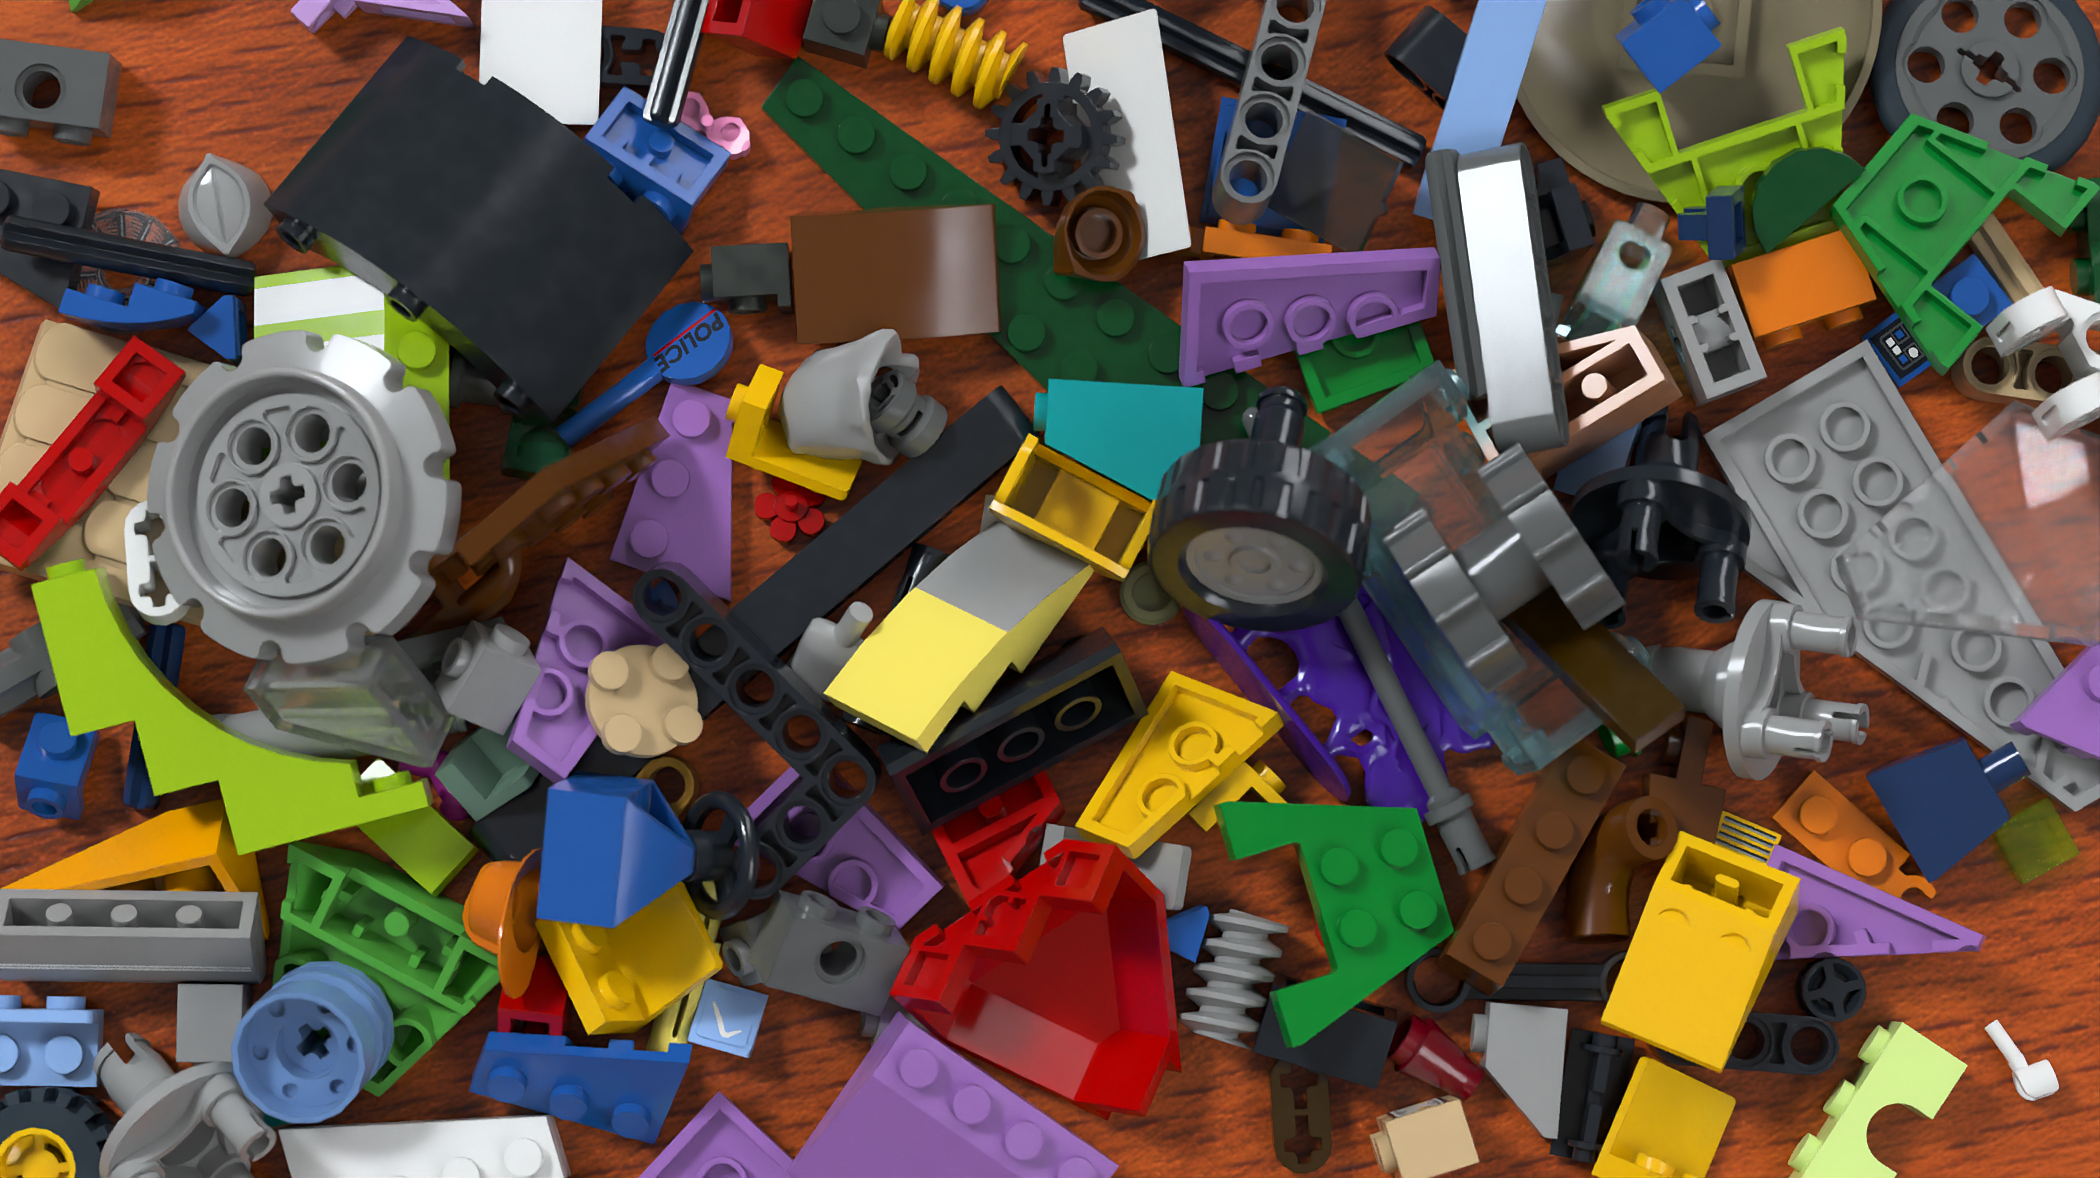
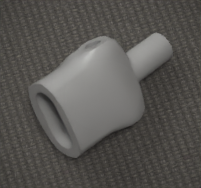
[786,602,873,702]

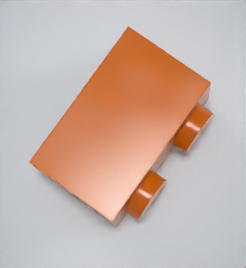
[1726,230,1877,350]

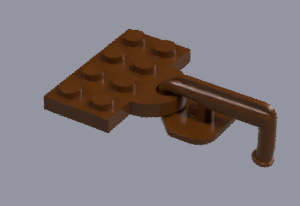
[364,415,670,688]

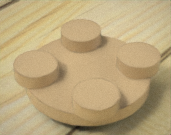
[585,643,703,758]

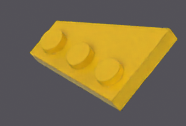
[1075,671,1284,860]

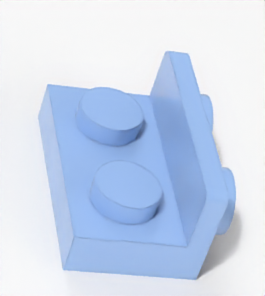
[0,995,104,1087]

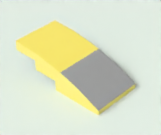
[824,521,1094,753]

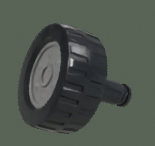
[1147,386,1371,632]

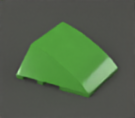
[272,841,500,1097]

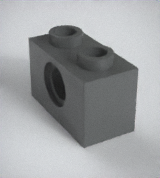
[0,39,122,146]
[748,890,910,1017]

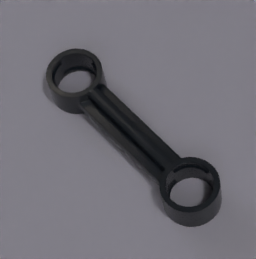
[1404,948,1628,1013]

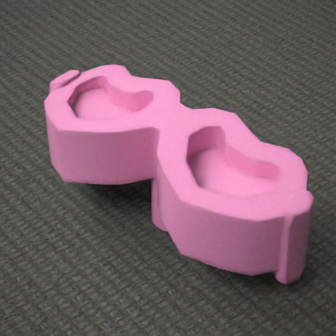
[680,91,751,160]

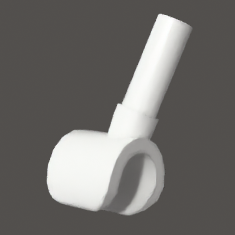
[1984,1020,2059,1101]

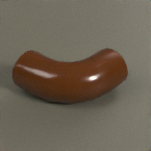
[1565,796,1678,944]

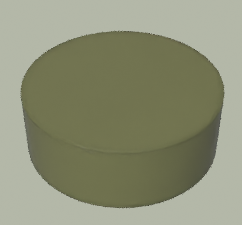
[1119,561,1181,626]

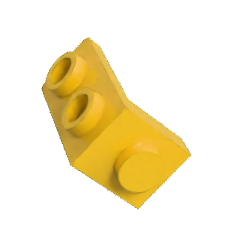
[725,364,863,501]
[1187,760,1287,833]

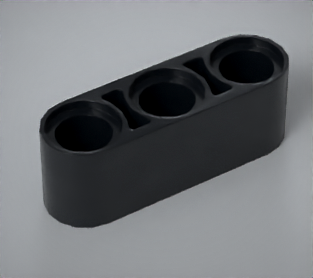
[1646,1011,1840,1075]

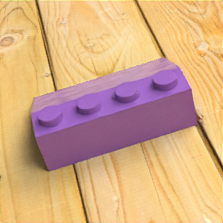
[787,1011,1119,1178]

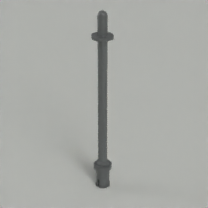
[1242,407,1496,876]

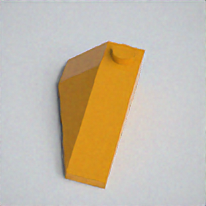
[1,799,270,940]

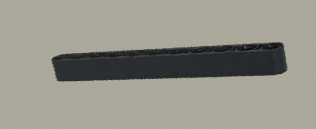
[468,385,1043,862]

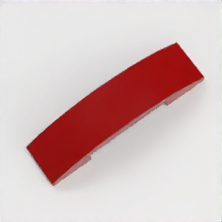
[0,335,186,572]

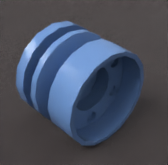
[231,961,395,1123]

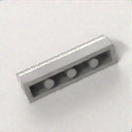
[0,889,268,984]

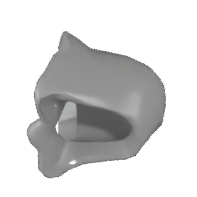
[778,329,920,465]

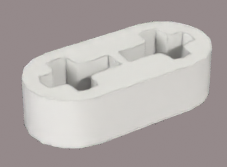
[124,501,190,625]

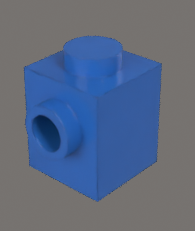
[1614,0,1722,93]

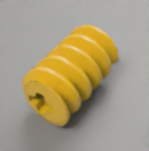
[884,0,1028,110]

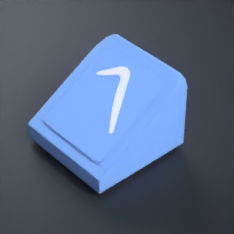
[687,978,769,1058]

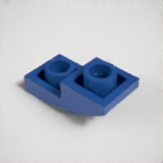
[58,278,208,331]

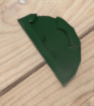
[1751,146,1866,254]

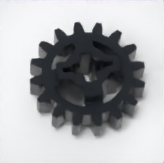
[985,67,1126,207]

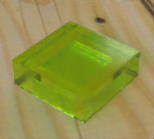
[1992,797,2080,884]

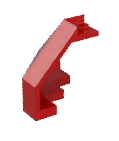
[889,839,1182,1121]

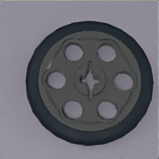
[1869,0,2100,172]

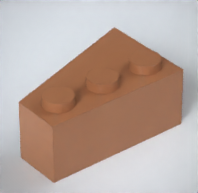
[1439,325,1683,480]

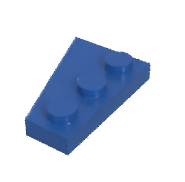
[469,1031,693,1145]

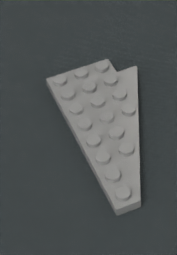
[1701,340,2100,812]

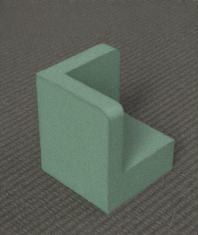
[435,715,540,822]

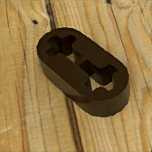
[1269,1059,1332,1174]

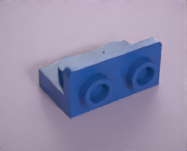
[584,86,731,235]

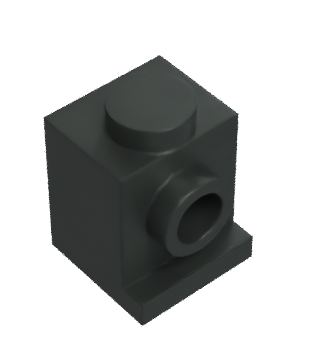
[700,242,794,315]

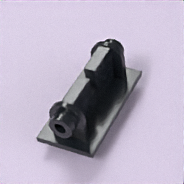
[1549,1028,1635,1164]

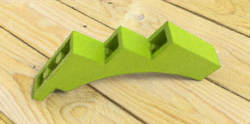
[31,558,434,856]

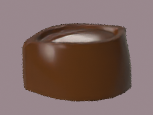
[1053,185,1145,282]

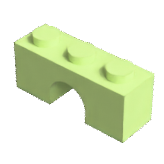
[1788,1021,1968,1178]

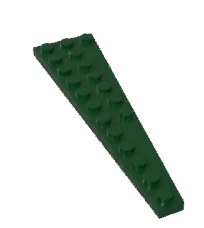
[761,56,1419,573]

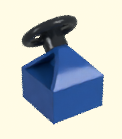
[536,771,759,928]

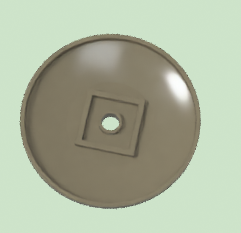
[1516,0,1882,203]

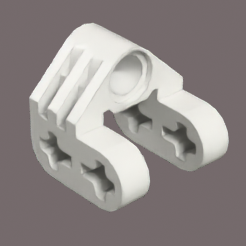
[1986,286,2100,442]

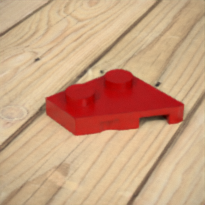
[932,770,1066,908]

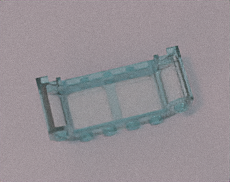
[1306,360,1654,775]

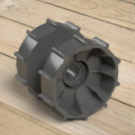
[1382,443,1625,694]

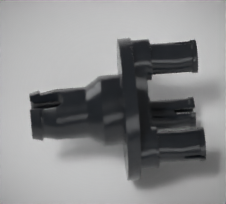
[1569,406,1752,629]

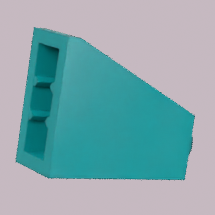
[1033,379,1204,502]

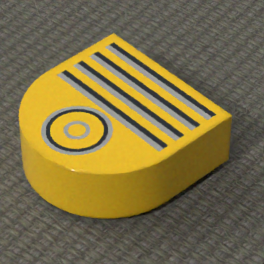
[1715,810,1782,865]

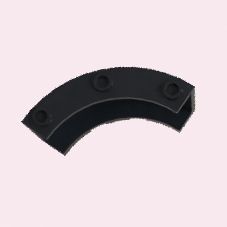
[263,36,694,423]

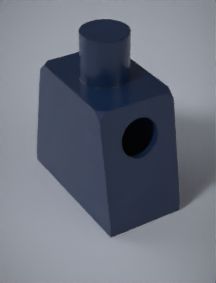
[1866,736,2031,883]

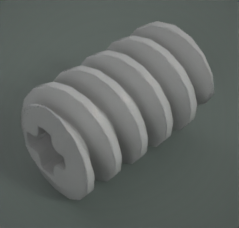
[1178,908,1290,1050]

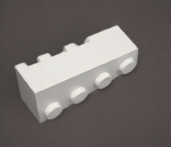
[278,1114,571,1178]

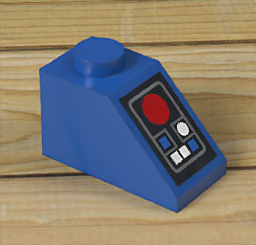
[1859,254,2013,389]

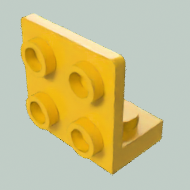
[535,882,723,1035]
[1591,1056,1736,1178]

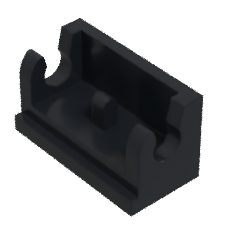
[1253,972,1397,1089]

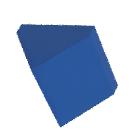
[187,295,248,366]
[1167,904,1210,963]

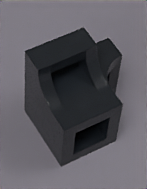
[1534,157,1596,268]

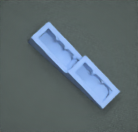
[1413,0,1547,220]

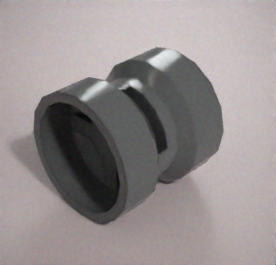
[869,369,948,458]

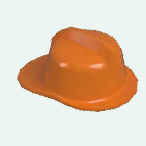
[462,848,543,999]

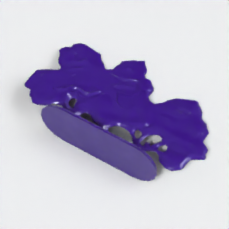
[1182,577,1503,824]

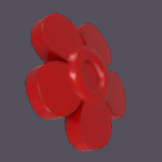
[754,476,826,543]

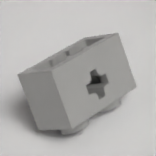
[1651,260,1767,407]

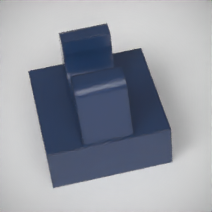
[1677,185,1746,260]

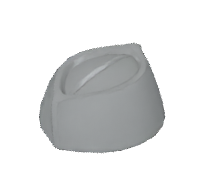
[178,153,272,259]

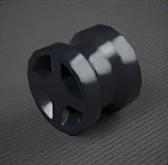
[1794,958,1866,1022]

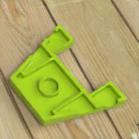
[1602,26,1847,268]

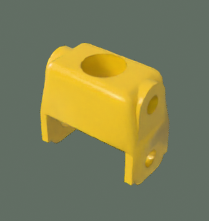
[989,434,1155,582]

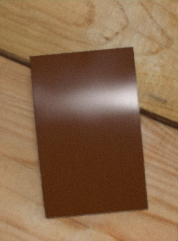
[790,203,1002,344]

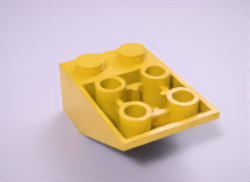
[1601,831,1801,1073]

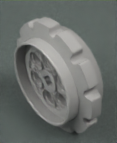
[147,330,461,666]

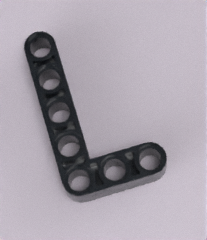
[632,561,882,900]

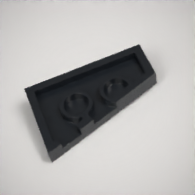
[0,169,100,308]

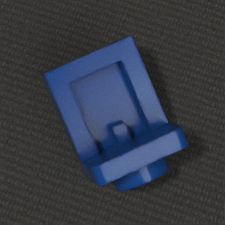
[14,712,100,820]

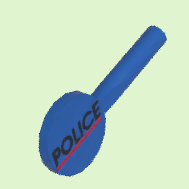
[555,302,734,449]

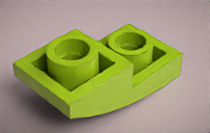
[357,757,479,897]

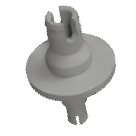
[1639,599,1870,780]
[93,1033,277,1178]

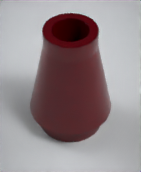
[1387,1014,1484,1101]

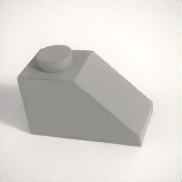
[1470,1001,1568,1139]

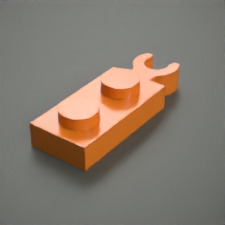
[1165,219,1332,260]
[1769,770,1937,899]

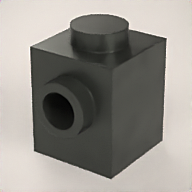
[803,0,891,69]

